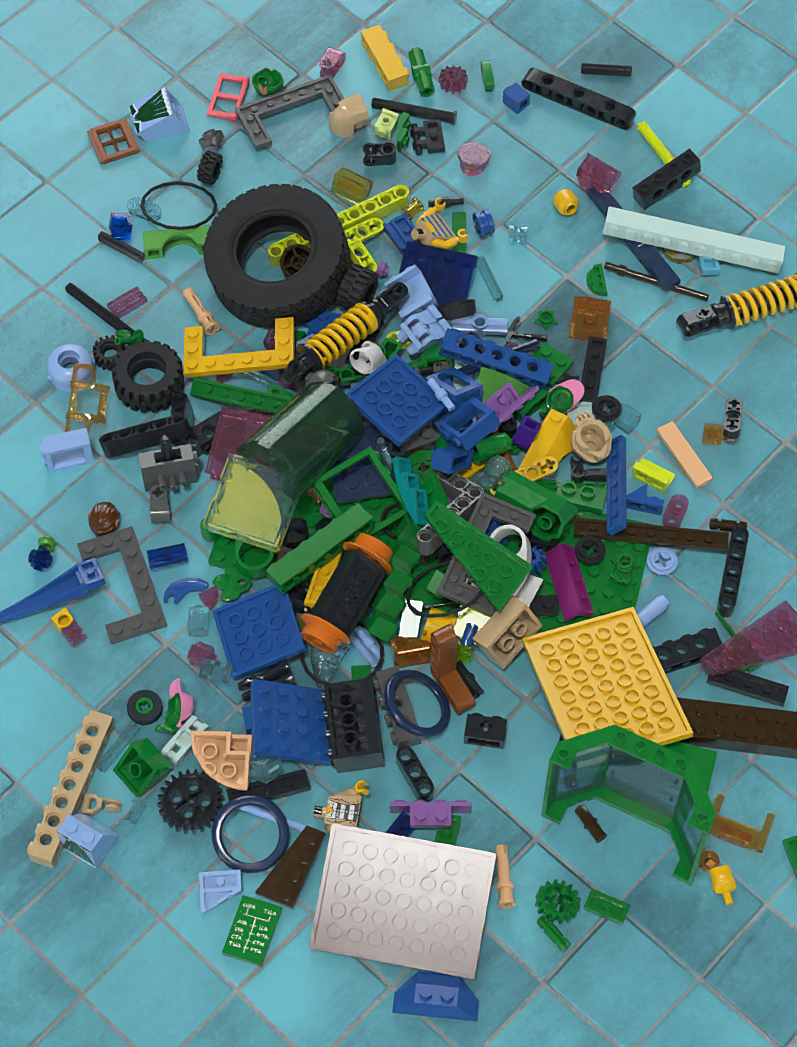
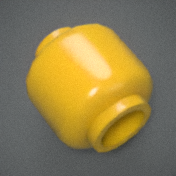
[553,189,579,216]

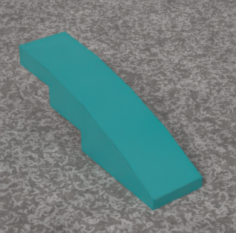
[392,456,429,527]

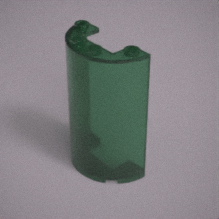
[236,382,363,501]

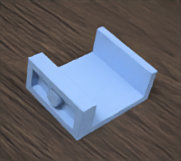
[384,264,438,321]

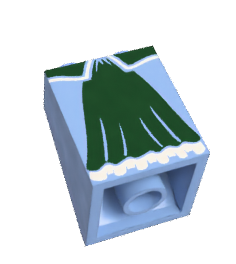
[129,87,190,141]
[57,814,120,869]

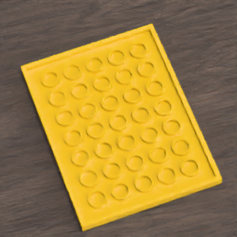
[522,607,693,770]

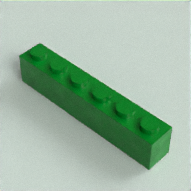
[266,503,374,595]

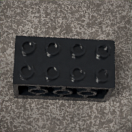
[321,677,385,773]

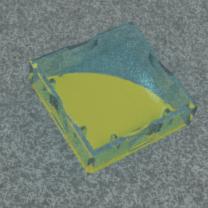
[203,453,305,553]

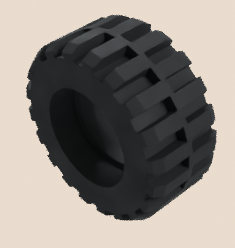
[112,340,184,413]

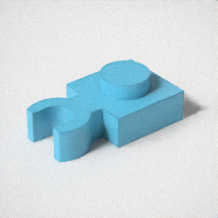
[698,256,720,275]

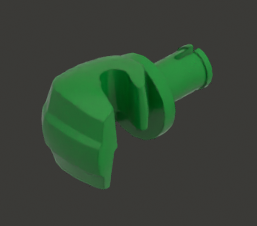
[407,344,455,369]

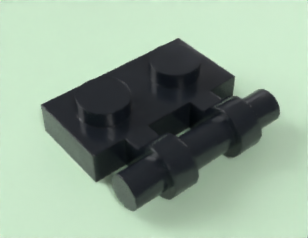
[410,119,445,155]

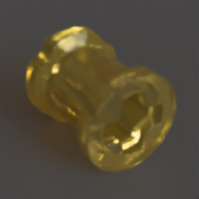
[400,197,424,220]

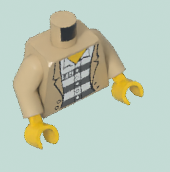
[313,780,369,835]

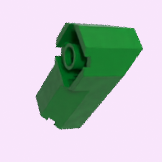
[494,470,579,541]

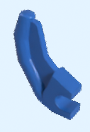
[163,578,209,605]

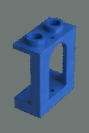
[425,367,483,412]

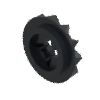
[592,395,622,423]
[575,536,606,565]

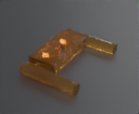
[710,794,775,853]

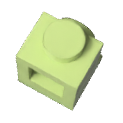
[374,108,399,140]

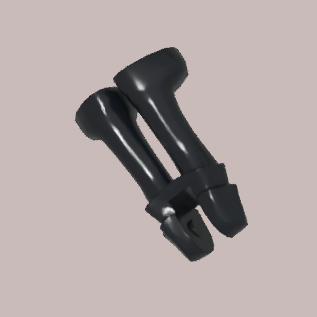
[238,659,296,702]

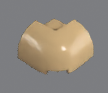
[328,93,369,138]

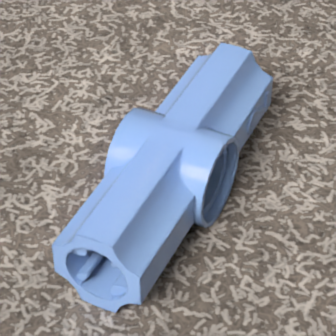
[452,314,508,338]

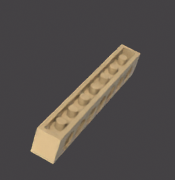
[27,710,115,869]

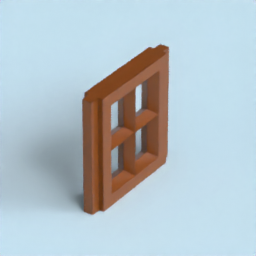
[87,118,141,164]

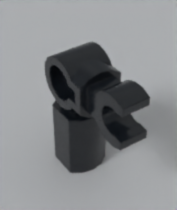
[570,455,607,483]

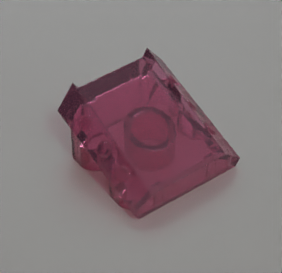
[576,153,622,194]

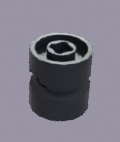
[282,517,309,552]

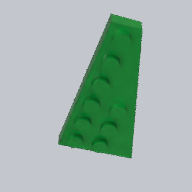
[424,501,533,613]

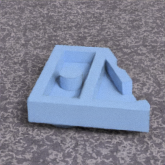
[199,869,242,914]

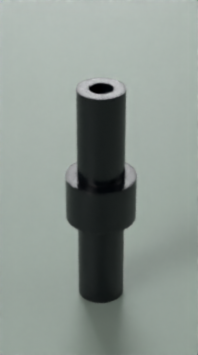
[428,197,464,208]

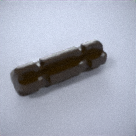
[709,518,747,532]

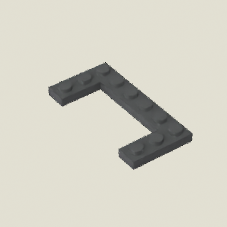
[235,74,344,150]
[436,492,536,617]
[77,526,167,645]

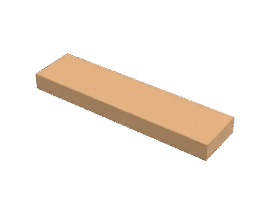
[656,421,713,489]

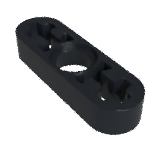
[723,398,743,439]

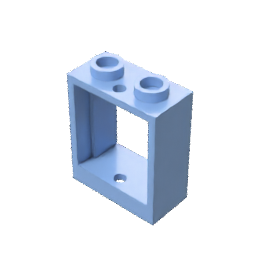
[39,428,94,472]

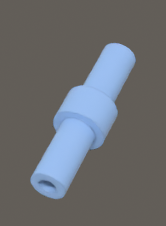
[427,378,455,411]
[354,626,385,661]

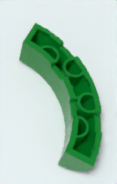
[305,337,403,386]

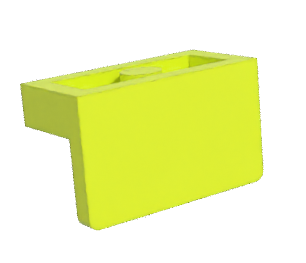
[631,458,675,493]

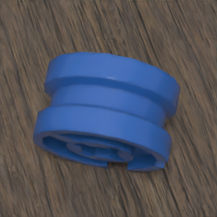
[472,209,495,237]

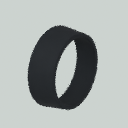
[436,299,476,320]

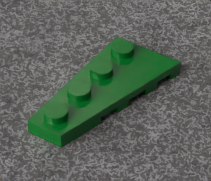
[535,479,607,514]

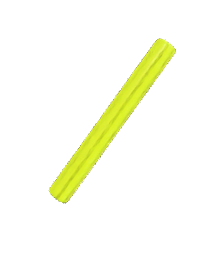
[637,121,691,188]

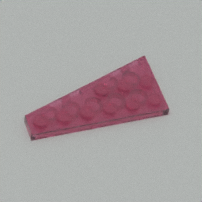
[700,600,797,676]

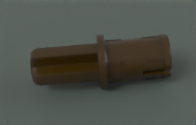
[575,804,607,843]

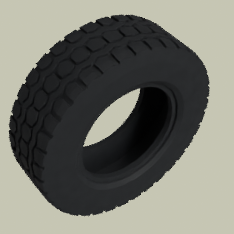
[204,184,350,329]

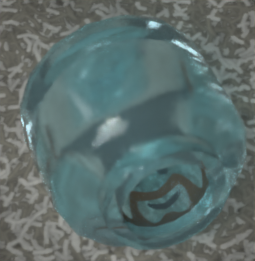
[484,455,512,485]

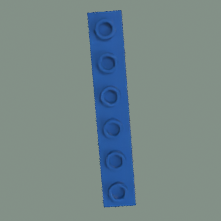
[438,328,553,389]

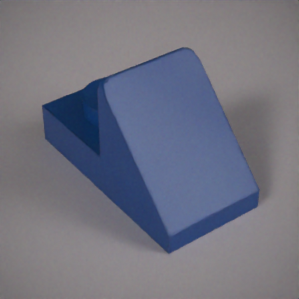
[626,484,664,516]

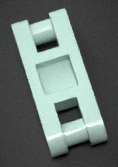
[161,715,210,765]

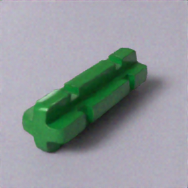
[537,915,571,952]

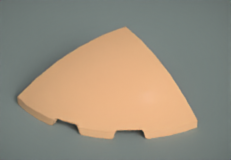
[191,731,253,791]

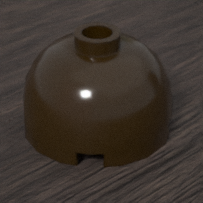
[280,244,311,277]

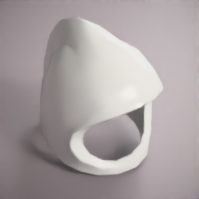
[350,341,387,375]

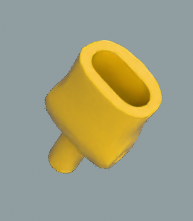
[709,865,737,906]

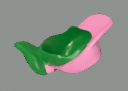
[538,379,584,417]
[155,678,194,734]

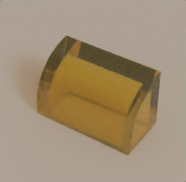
[330,167,373,204]

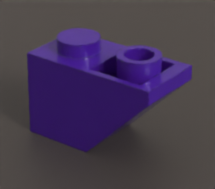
[512,415,542,450]

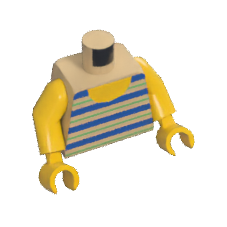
[411,197,468,251]

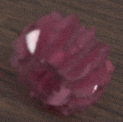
[439,64,468,94]

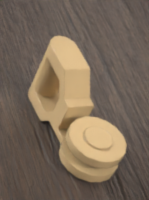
[80,794,122,816]

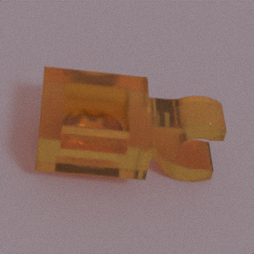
[702,423,735,445]

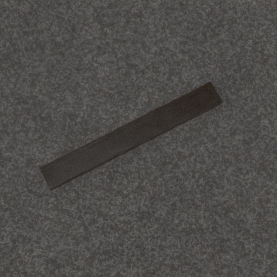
[573,517,729,552]

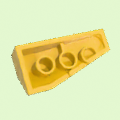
[518,409,575,478]

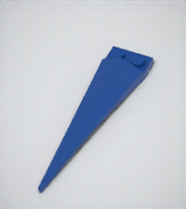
[0,557,106,624]

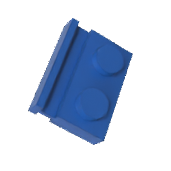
[383,213,421,253]

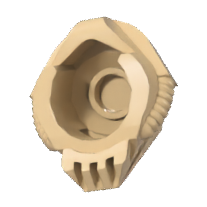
[571,412,612,463]

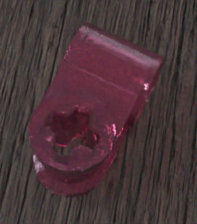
[319,47,346,78]

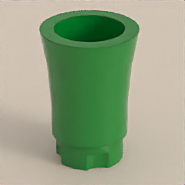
[472,432,511,465]

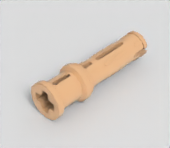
[182,287,220,336]
[495,845,516,909]

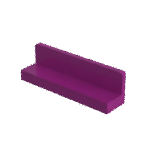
[545,543,594,621]

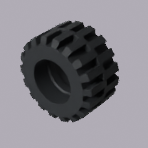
[337,264,378,310]

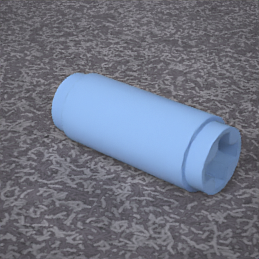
[637,595,670,628]

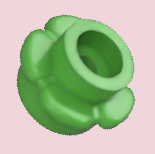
[38,535,57,553]

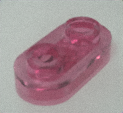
[662,494,689,527]

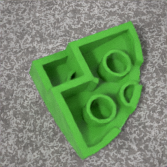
[475,367,529,420]

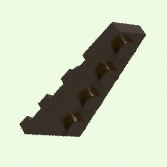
[255,825,326,910]

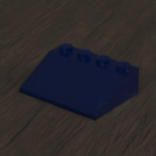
[399,241,478,306]

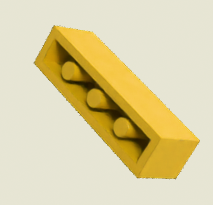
[361,25,410,91]

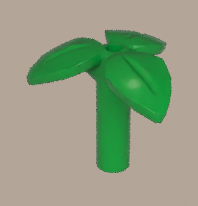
[114,329,144,346]

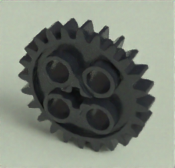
[157,769,224,834]

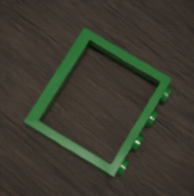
[311,446,409,537]

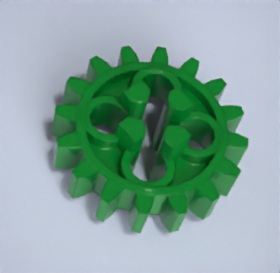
[535,879,581,924]

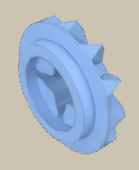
[647,547,678,576]

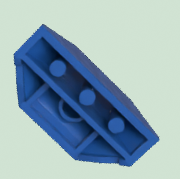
[392,971,479,1021]

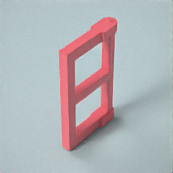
[207,73,250,122]

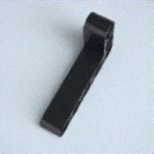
[99,393,193,458]

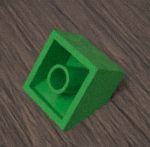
[113,738,172,799]

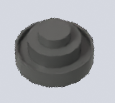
[198,129,224,148]

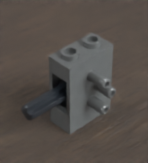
[138,435,200,491]

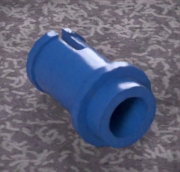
[459,622,479,649]

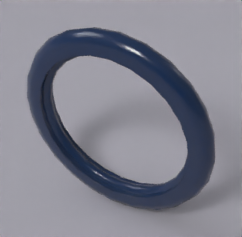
[384,670,451,737]
[211,795,289,873]

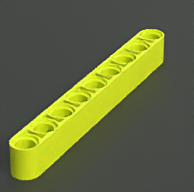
[268,185,409,267]

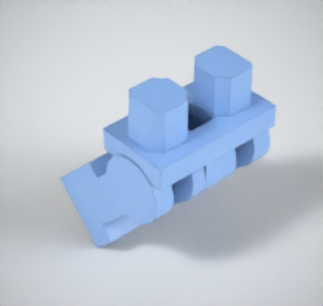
[396,304,452,356]

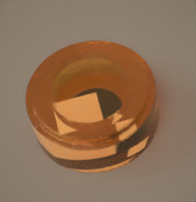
[700,850,720,872]

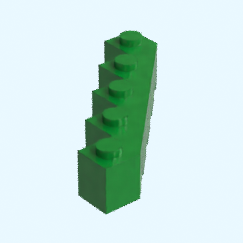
[365,513,423,642]

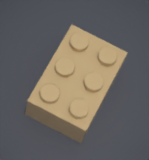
[472,596,542,669]

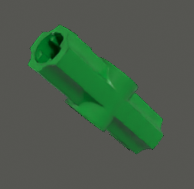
[408,47,435,97]

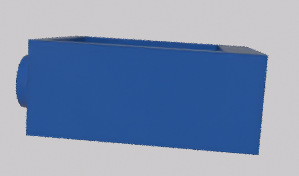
[439,397,501,452]

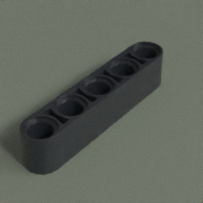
[716,526,749,618]

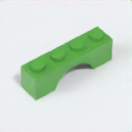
[143,225,212,260]

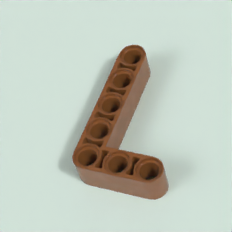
[430,624,476,715]

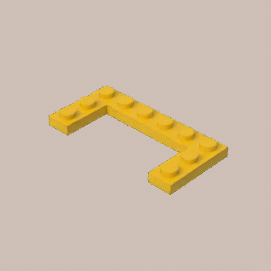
[183,317,295,378]

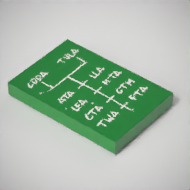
[222,895,282,967]

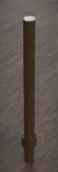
[604,262,709,301]

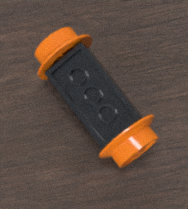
[300,533,393,654]

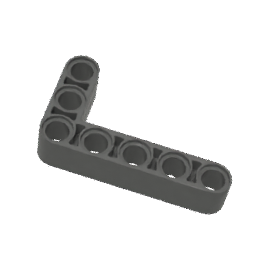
[417,471,484,555]

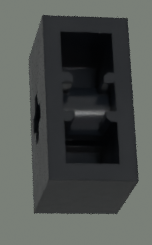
[464,713,507,749]

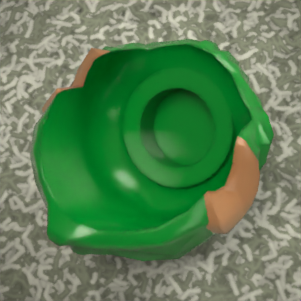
[252,67,284,95]

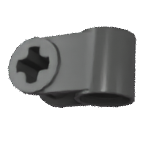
[150,485,171,523]

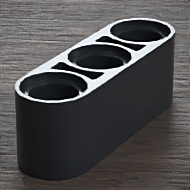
[396,746,434,802]

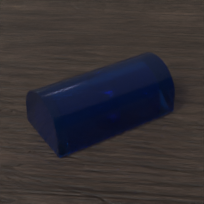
[147,543,189,571]

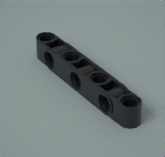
[521,68,636,130]

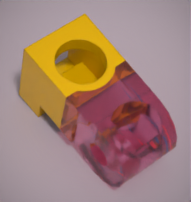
[51,608,86,647]

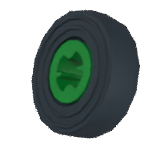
[127,690,163,726]

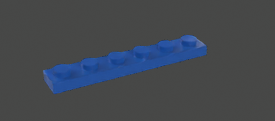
[607,435,626,535]

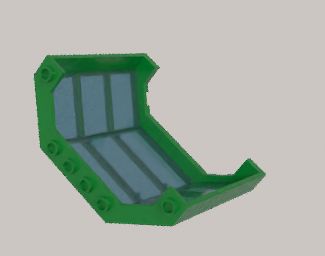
[541,725,716,886]

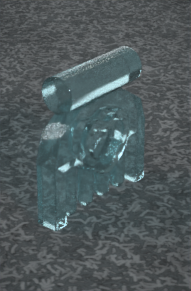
[377,437,393,473]

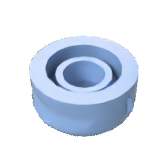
[47,344,95,392]

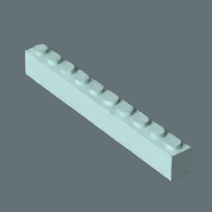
[603,206,785,274]

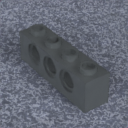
[373,666,421,748]

